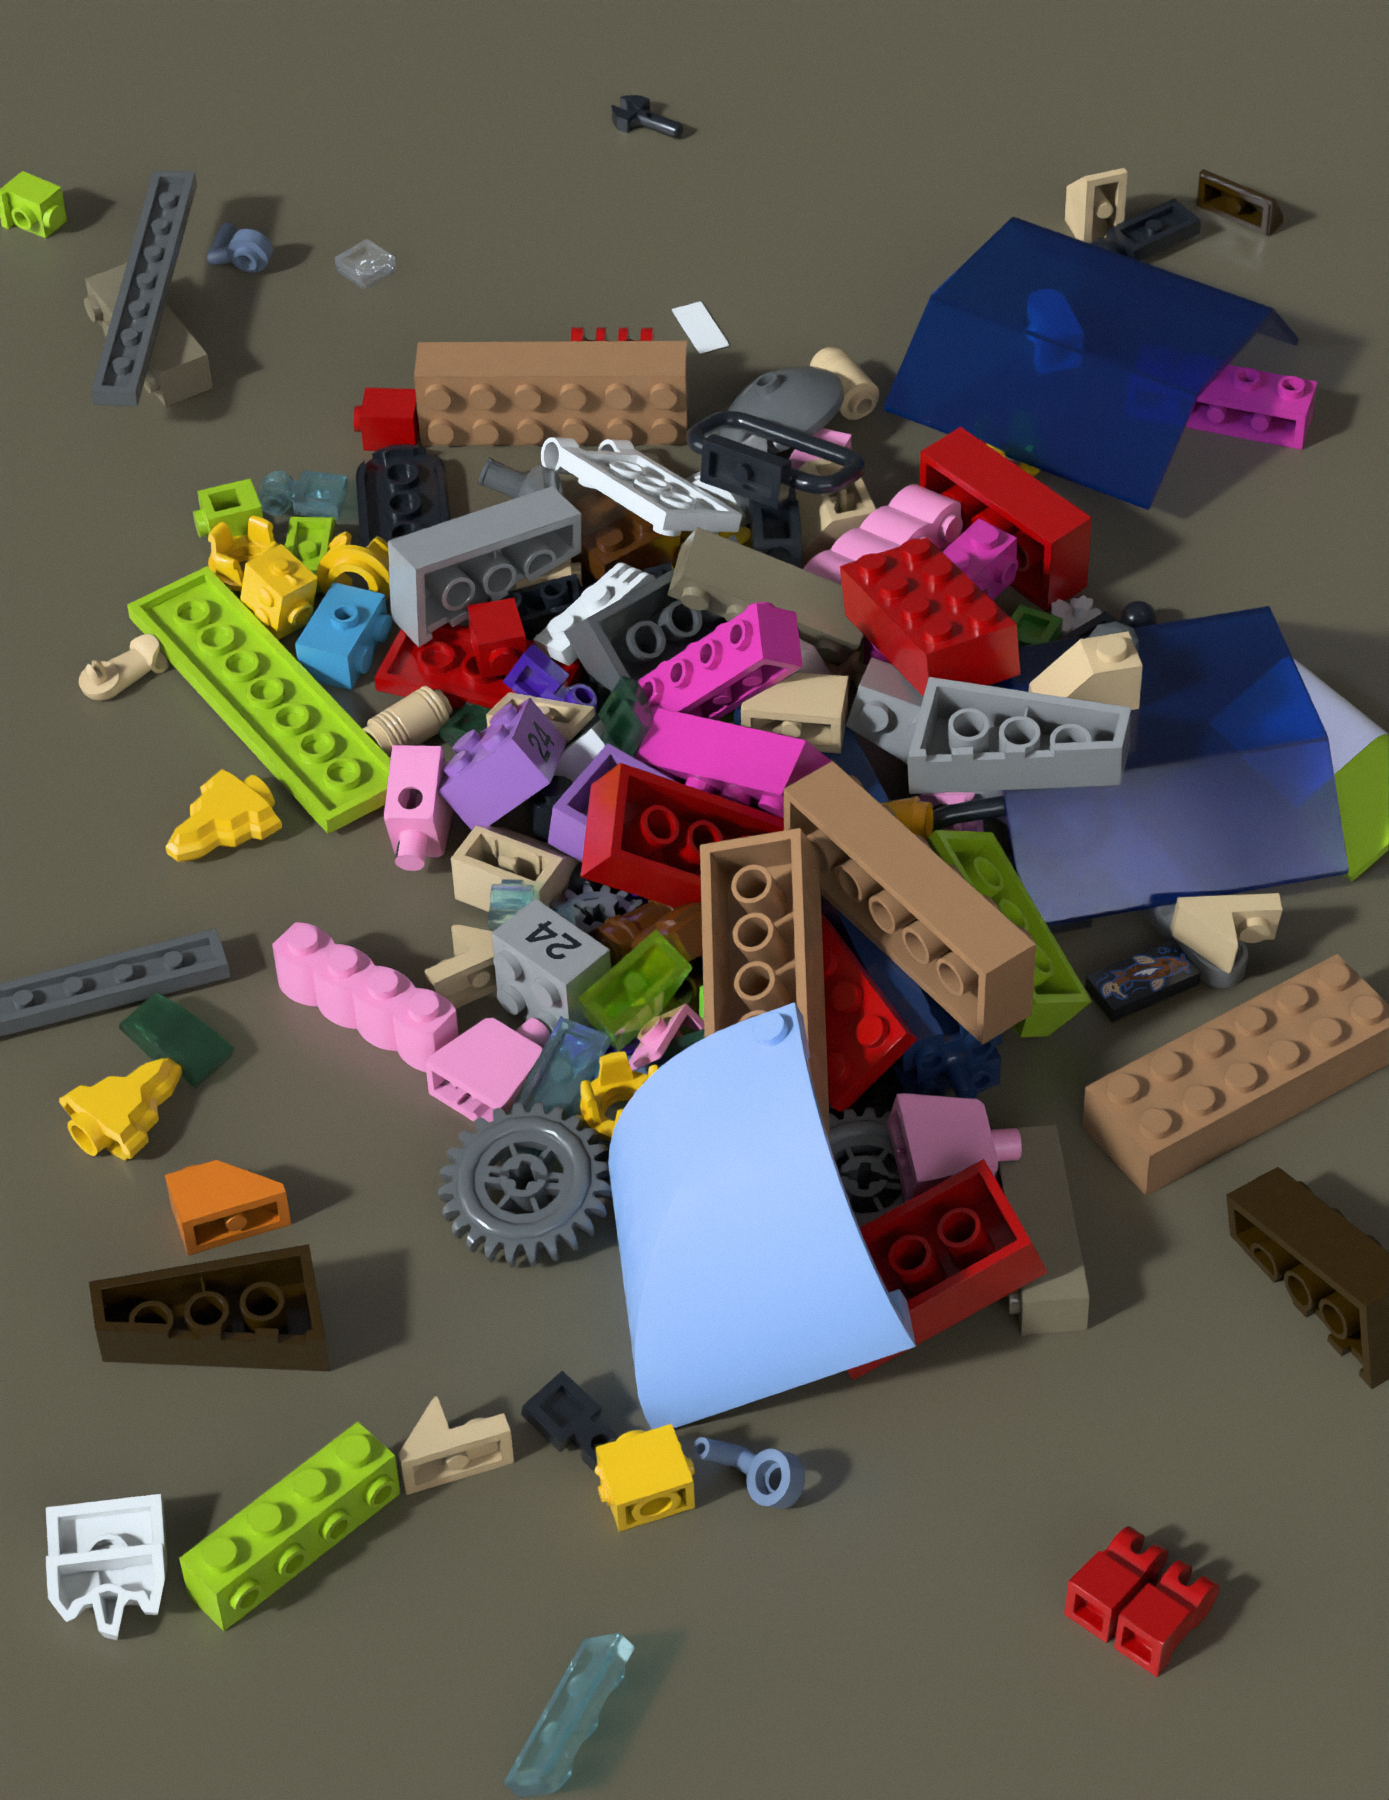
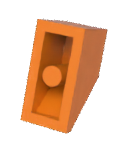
[165,1160,292,1256]

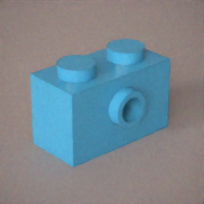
[295,582,392,691]

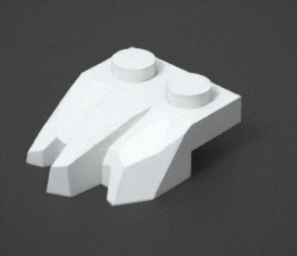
[46,1494,167,1640]

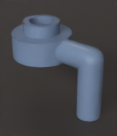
[206,223,273,273]
[692,1437,805,1509]

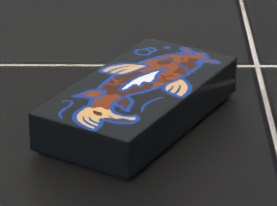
[1085,939,1201,1022]

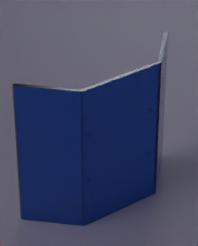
[884,217,1299,510]
[989,606,1349,926]

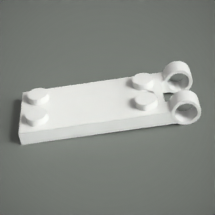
[541,437,742,536]

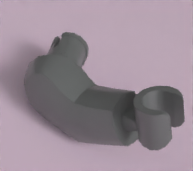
[478,457,564,499]

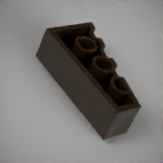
[1226,1167,1389,1389]
[89,1244,330,1372]

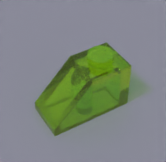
[578,929,692,1052]

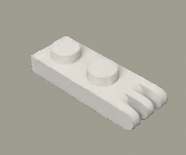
[533,562,655,666]

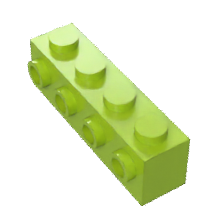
[179,1421,401,1632]

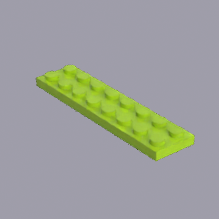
[127,566,391,834]

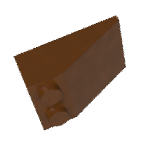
[571,490,681,586]

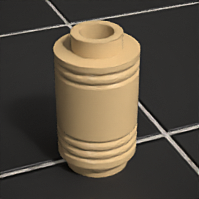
[810,347,879,420]
[363,686,452,758]

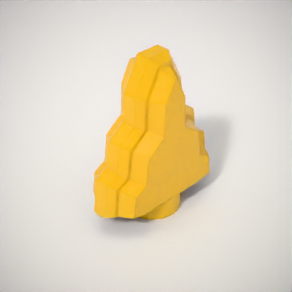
[166,769,282,862]
[59,1057,182,1161]

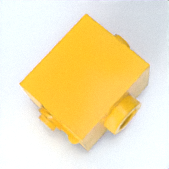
[240,544,318,640]
[595,1423,695,1532]

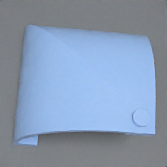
[608,1002,916,1429]

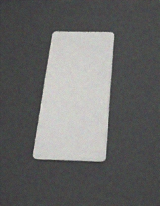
[672,301,729,354]

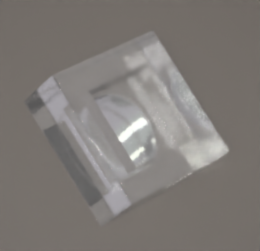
[335,239,396,290]

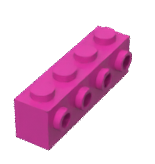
[1127,349,1317,450]
[864,519,1019,666]
[639,602,803,734]
[635,708,831,818]

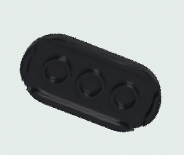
[356,444,450,548]

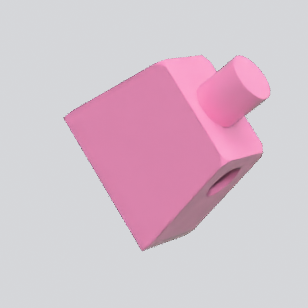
[384,745,454,871]
[425,1018,551,1123]
[887,1093,1022,1202]

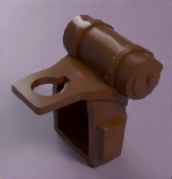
[593,900,703,1012]

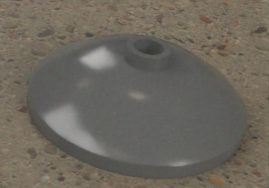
[718,366,845,454]

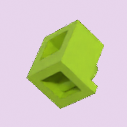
[0,171,67,238]
[193,478,263,538]

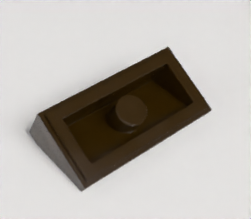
[1197,169,1284,237]

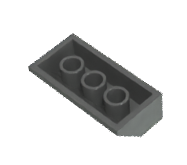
[564,535,739,705]

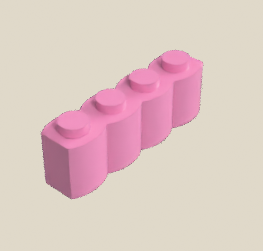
[803,484,963,585]
[272,922,459,1072]

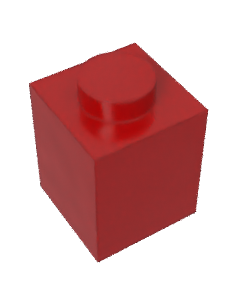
[353,387,420,451]
[467,598,527,679]

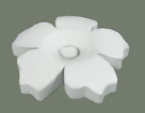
[1051,595,1101,636]

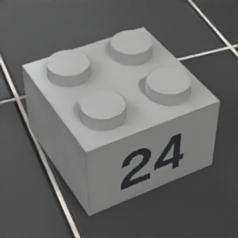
[492,898,614,1047]

